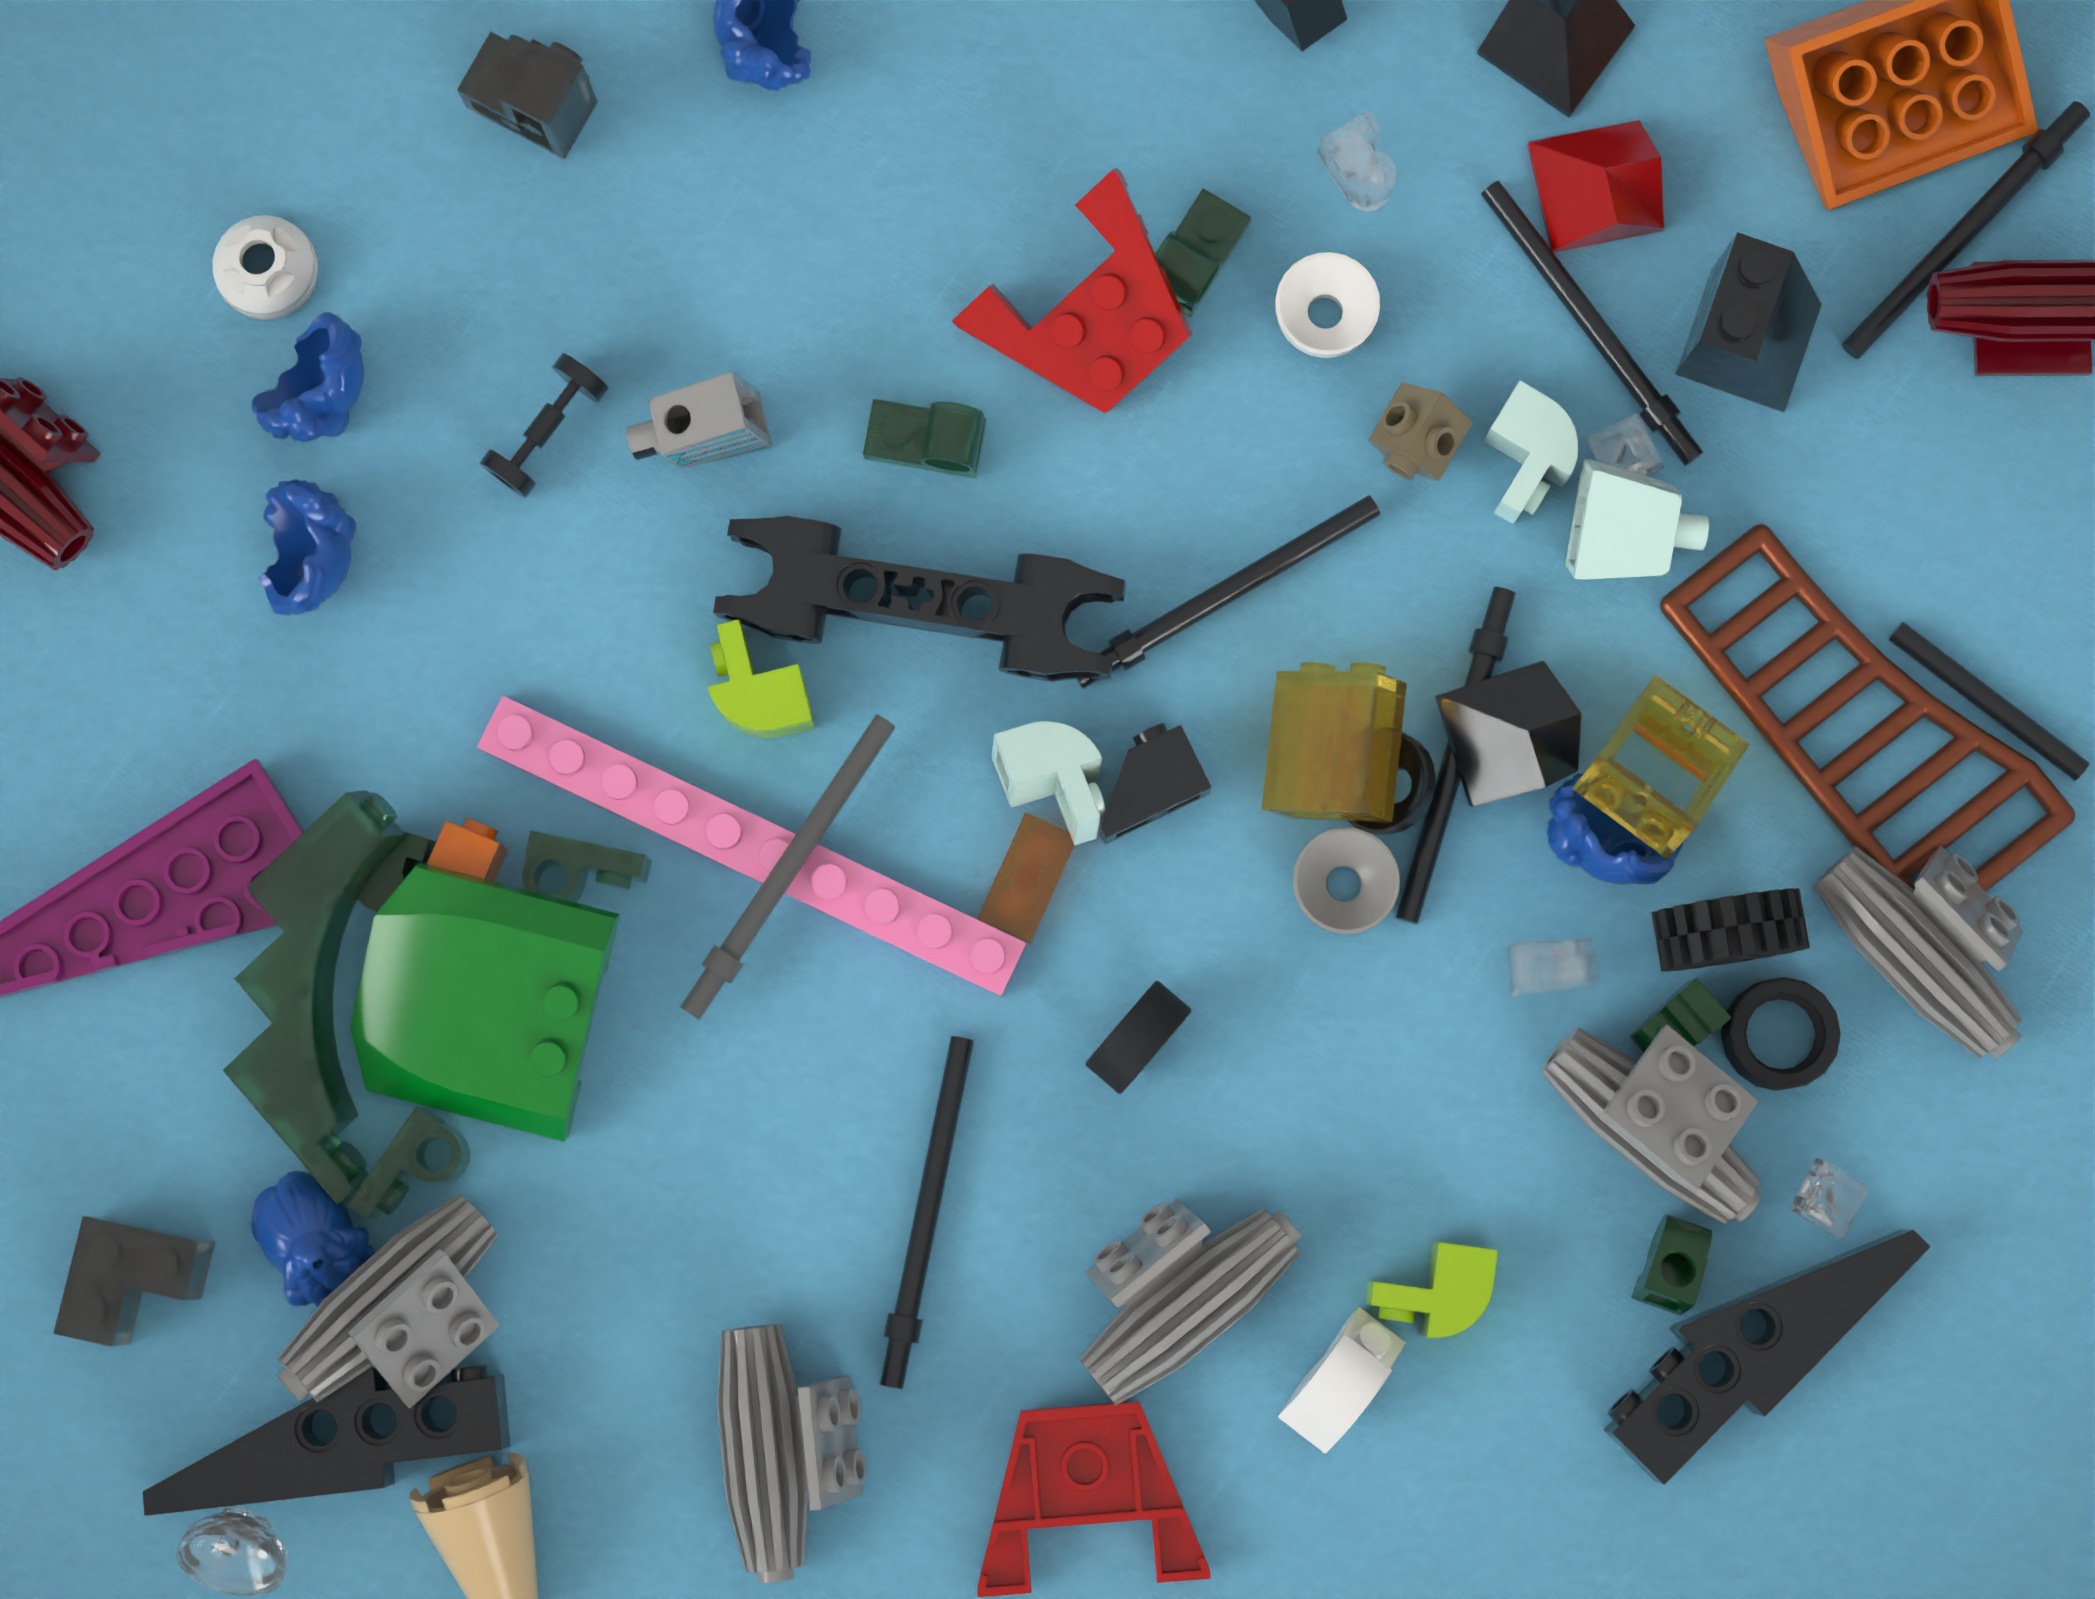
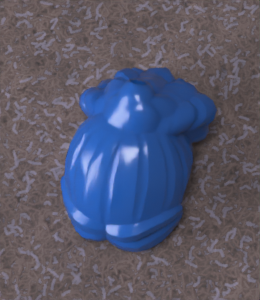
[713,0,811,91]
[252,312,364,442]
[259,479,356,615]
[1546,773,1683,885]
[251,1171,375,1306]

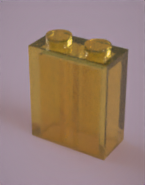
[1261,662,1407,822]

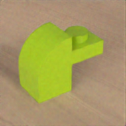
[707,619,816,738]
[1365,1242,1498,1338]

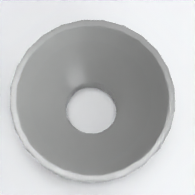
[1292,827,1400,935]

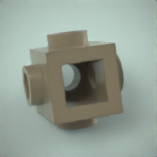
[1368,382,1473,481]

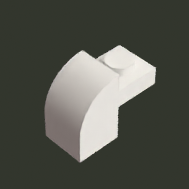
[1278,1307,1406,1454]

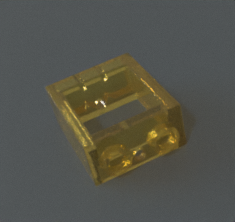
[1572,674,1750,859]

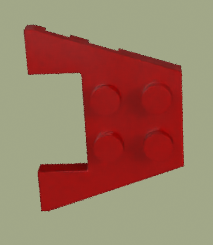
[952,168,1193,413]
[977,1401,1211,1597]

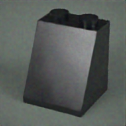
[1675,232,1822,412]

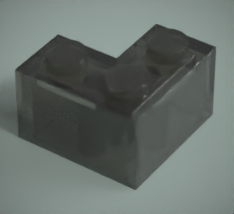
[457,31,598,160]
[53,1216,215,1347]

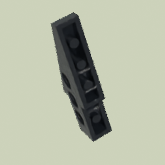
[1603,1230,1931,1485]
[142,1365,511,1516]

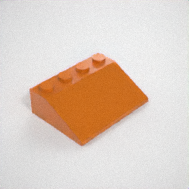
[1764,0,2038,210]

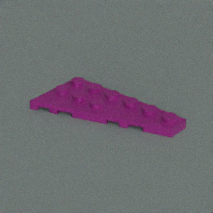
[0,759,352,998]

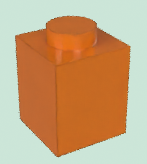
[427,818,508,881]

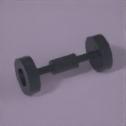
[479,353,609,498]

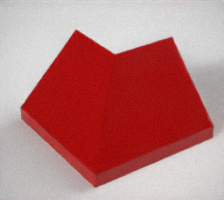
[1527,120,1664,253]

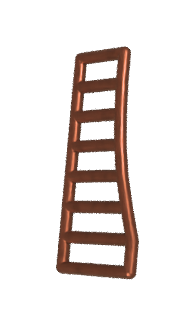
[1660,524,2076,892]

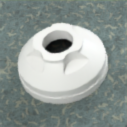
[212,215,319,320]
[1275,252,1380,358]

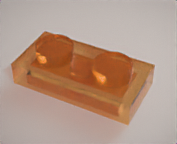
[977,813,1075,944]

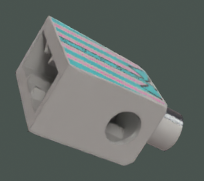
[626,372,772,468]

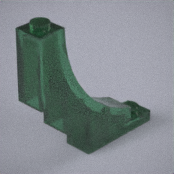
[223,790,405,1204]

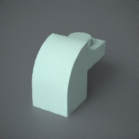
[1484,381,1578,524]
[992,721,1105,845]

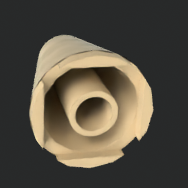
[409,1453,539,1599]

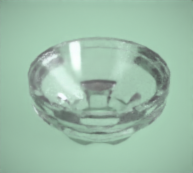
[176,1507,288,1596]

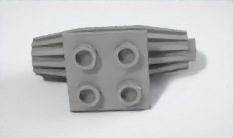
[1813,846,2023,1059]
[1540,1025,1762,1224]
[276,1194,500,1409]
[1079,1199,1302,1405]
[717,1324,866,1583]

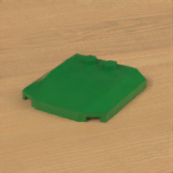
[350,863,620,1142]

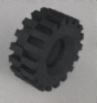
[1651,888,1810,972]

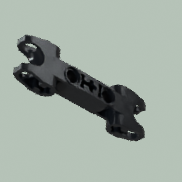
[713,516,1126,682]

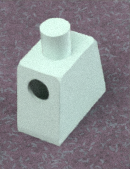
[1565,459,1709,580]

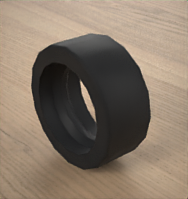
[1721,977,1841,1091]
[1085,981,1192,1094]

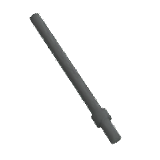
[680,714,896,1020]

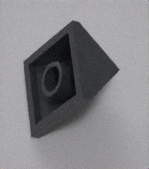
[1477,0,1635,117]
[1435,661,1582,807]

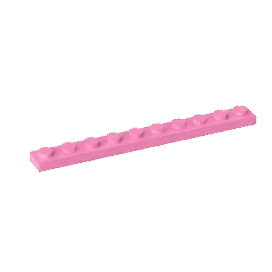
[477,695,1027,997]

